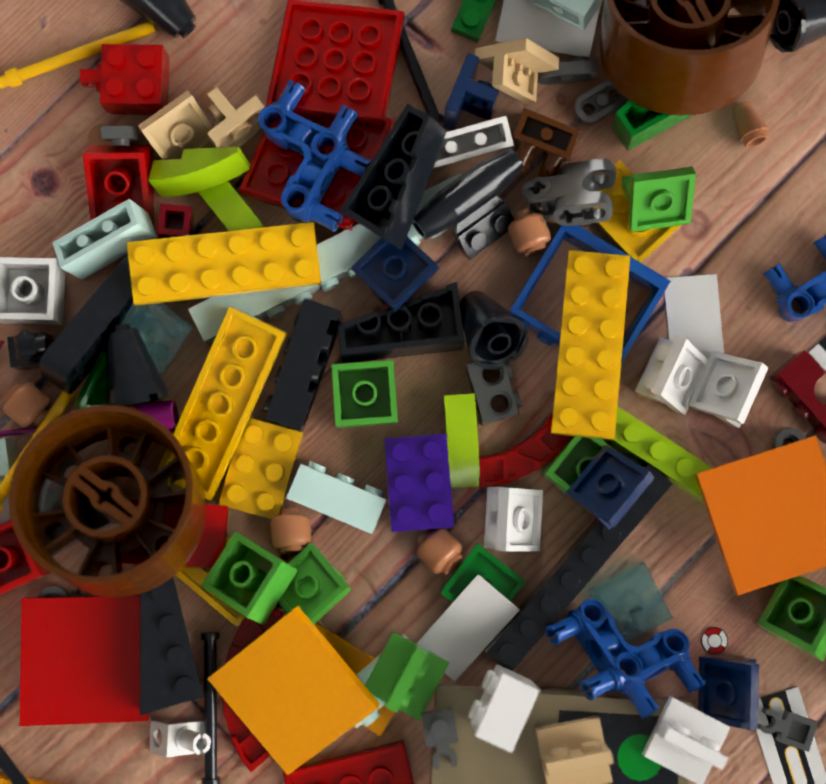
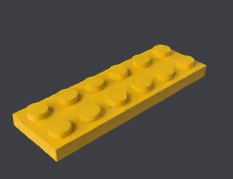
[126,222,321,306]
[551,250,630,440]
[157,307,287,501]

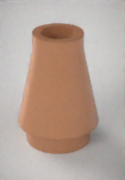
[733,101,769,148]

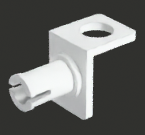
[150,720,211,757]

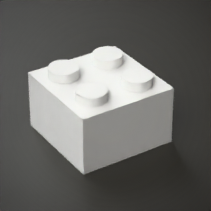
[0,257,66,325]
[468,664,540,753]

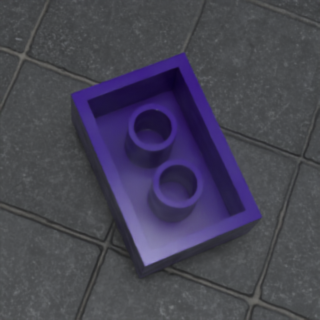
[384,434,454,532]

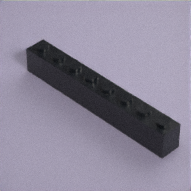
[484,463,672,671]

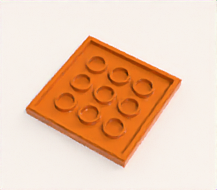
[695,435,826,595]

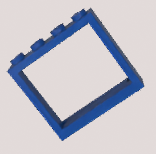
[510,225,671,364]

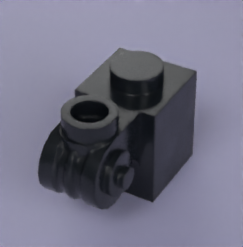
[7,331,55,371]

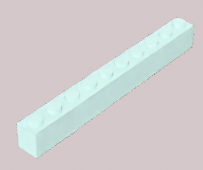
[188,173,462,345]

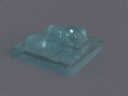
[121,303,193,375]
[588,562,673,642]

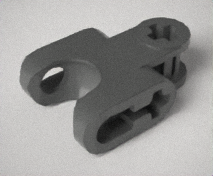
[522,159,616,226]

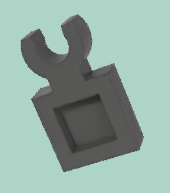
[101,126,139,147]
[421,707,458,770]
[758,708,818,752]

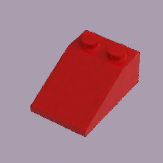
[82,145,154,228]
[122,500,229,568]

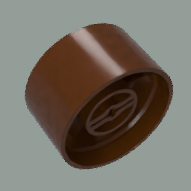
[599,0,780,115]
[9,405,206,597]

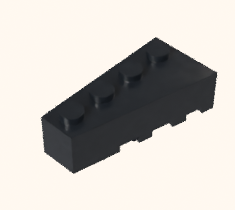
[340,104,447,251]
[338,282,465,363]
[263,298,343,432]
[139,577,203,716]

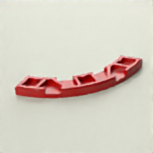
[479,411,573,488]
[222,606,285,772]

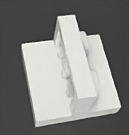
[635,336,708,415]
[688,351,768,428]
[484,487,543,551]
[642,696,730,784]

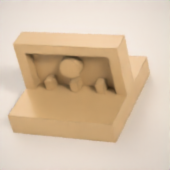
[474,38,559,104]
[207,87,264,148]
[138,90,213,160]
[535,715,614,784]

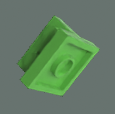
[622,166,696,232]
[279,542,352,624]
[365,631,449,720]

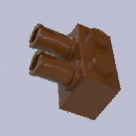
[513,108,581,177]

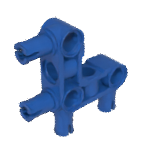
[258,80,372,232]
[763,235,826,322]
[545,598,706,719]

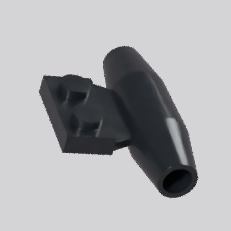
[412,148,524,260]

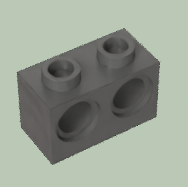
[465,361,522,425]

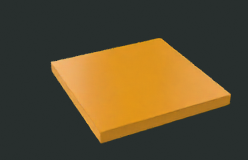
[207,605,380,776]

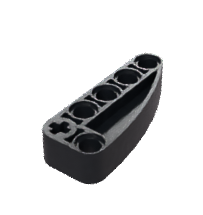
[39,254,137,395]

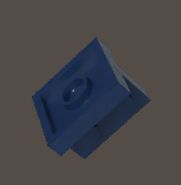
[443,53,499,131]
[351,237,439,312]
[566,444,655,530]
[698,656,759,730]

